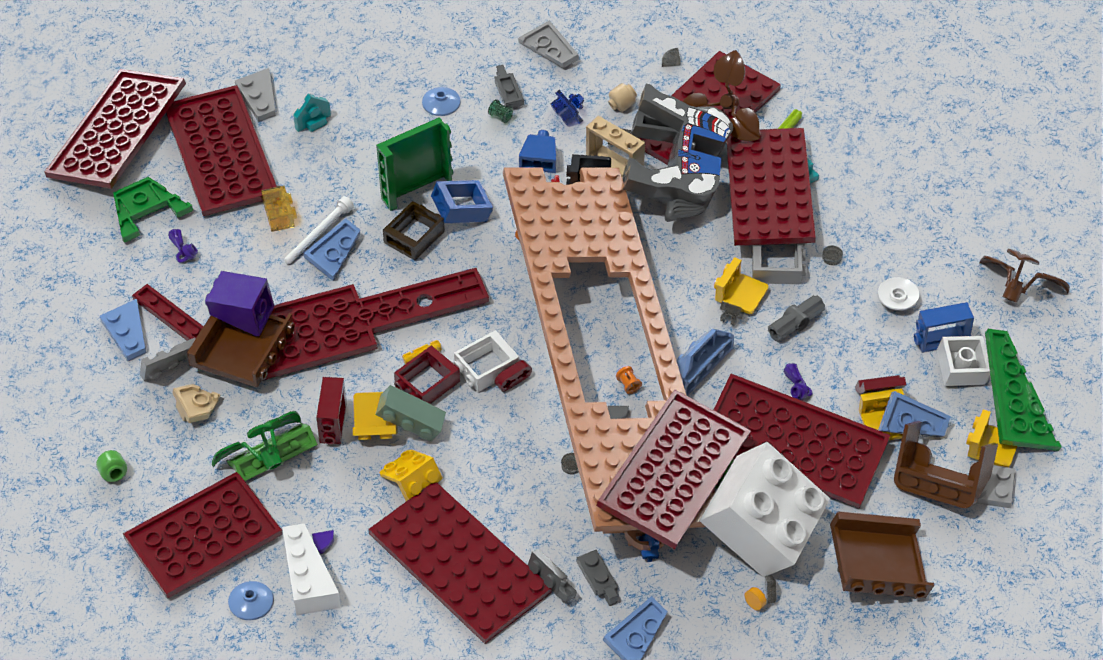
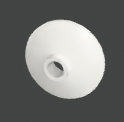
[878,277,919,310]

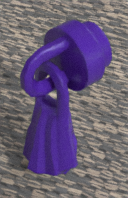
[168,229,198,263]
[783,363,813,400]

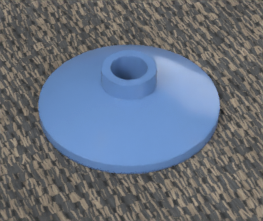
[422,87,460,116]
[228,581,273,620]

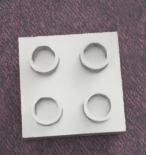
[699,442,830,577]

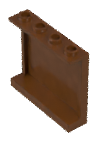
[187,313,295,387]
[830,511,935,598]

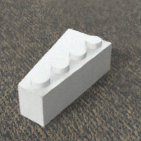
[282,524,341,615]

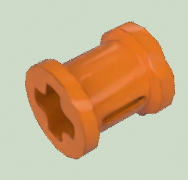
[616,366,642,394]

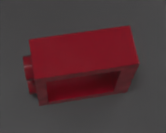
[394,345,460,404]
[316,377,347,445]

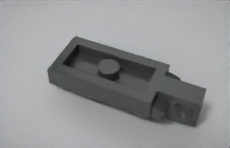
[494,65,524,109]
[528,549,577,603]
[576,549,617,606]

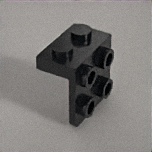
[566,154,612,185]

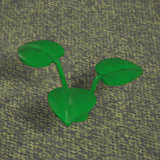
[212,411,301,471]

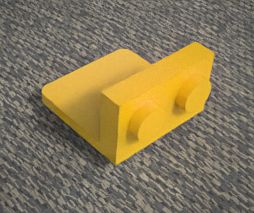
[714,257,769,314]
[858,388,904,440]
[353,392,398,440]
[966,409,1018,468]
[379,450,443,501]

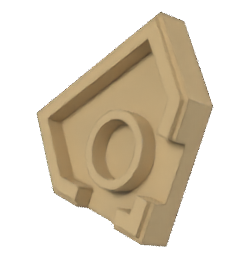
[172,384,220,423]

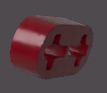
[494,360,532,391]

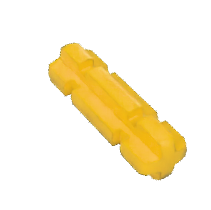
[402,340,442,364]

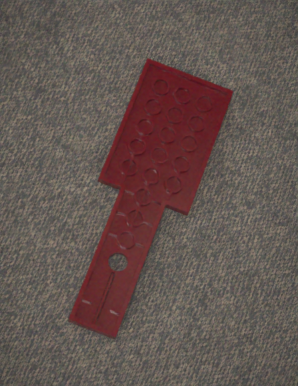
[265,268,489,380]

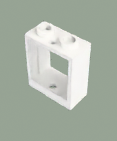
[453,330,519,392]

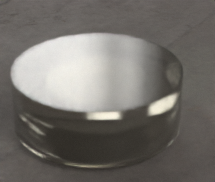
[822,245,843,265]
[561,453,579,475]

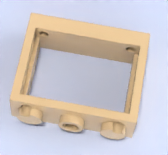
[586,115,645,178]

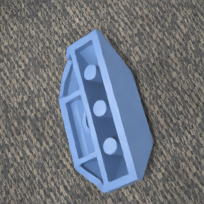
[676,329,734,396]

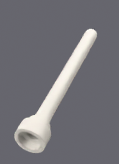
[284,196,354,264]

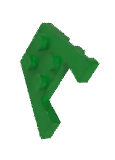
[113,177,193,243]

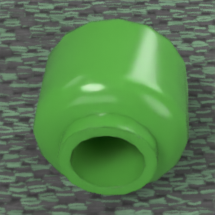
[96,450,127,482]

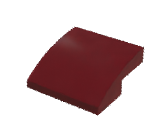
[855,375,907,394]

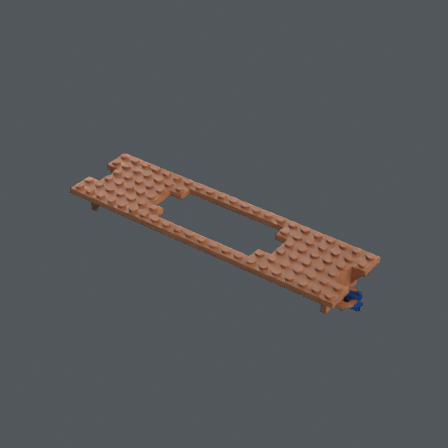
[503,167,715,562]

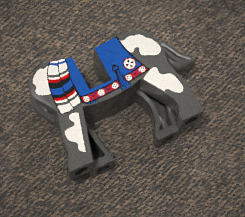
[622,83,733,222]

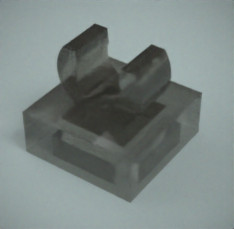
[720,301,744,326]

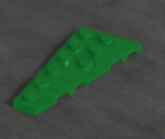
[985,328,1062,451]

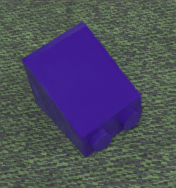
[205,271,275,336]

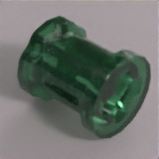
[488,99,513,123]

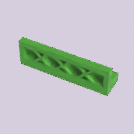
[226,423,318,481]

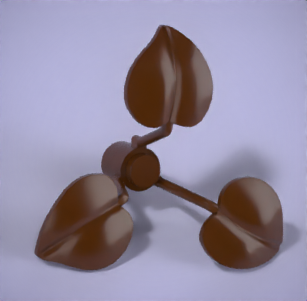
[683,50,760,141]
[979,248,1070,303]

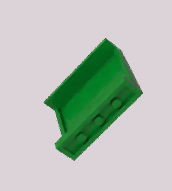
[376,117,454,211]

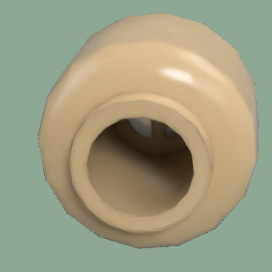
[608,83,637,112]

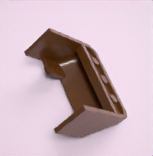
[894,421,998,508]

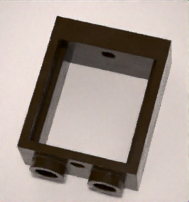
[383,201,445,261]

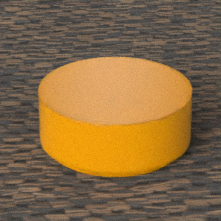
[744,587,767,610]

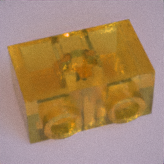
[261,185,297,232]

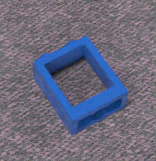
[431,180,493,223]
[913,302,974,353]

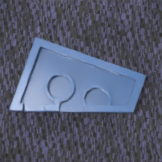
[304,218,360,281]
[100,299,146,361]
[878,391,951,437]
[603,596,668,660]

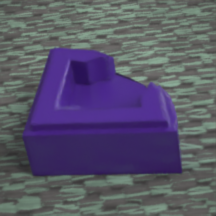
[312,530,334,554]

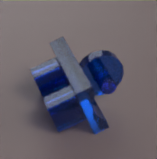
[550,89,584,125]

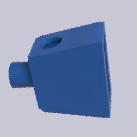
[519,130,556,173]

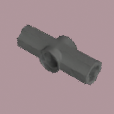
[768,295,825,341]

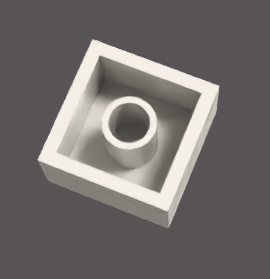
[936,336,990,386]

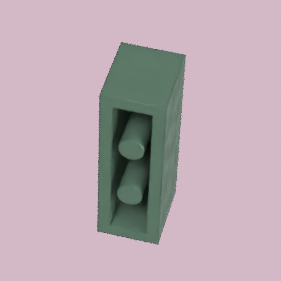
[375,385,446,441]

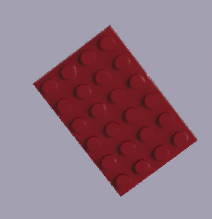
[123,472,283,599]

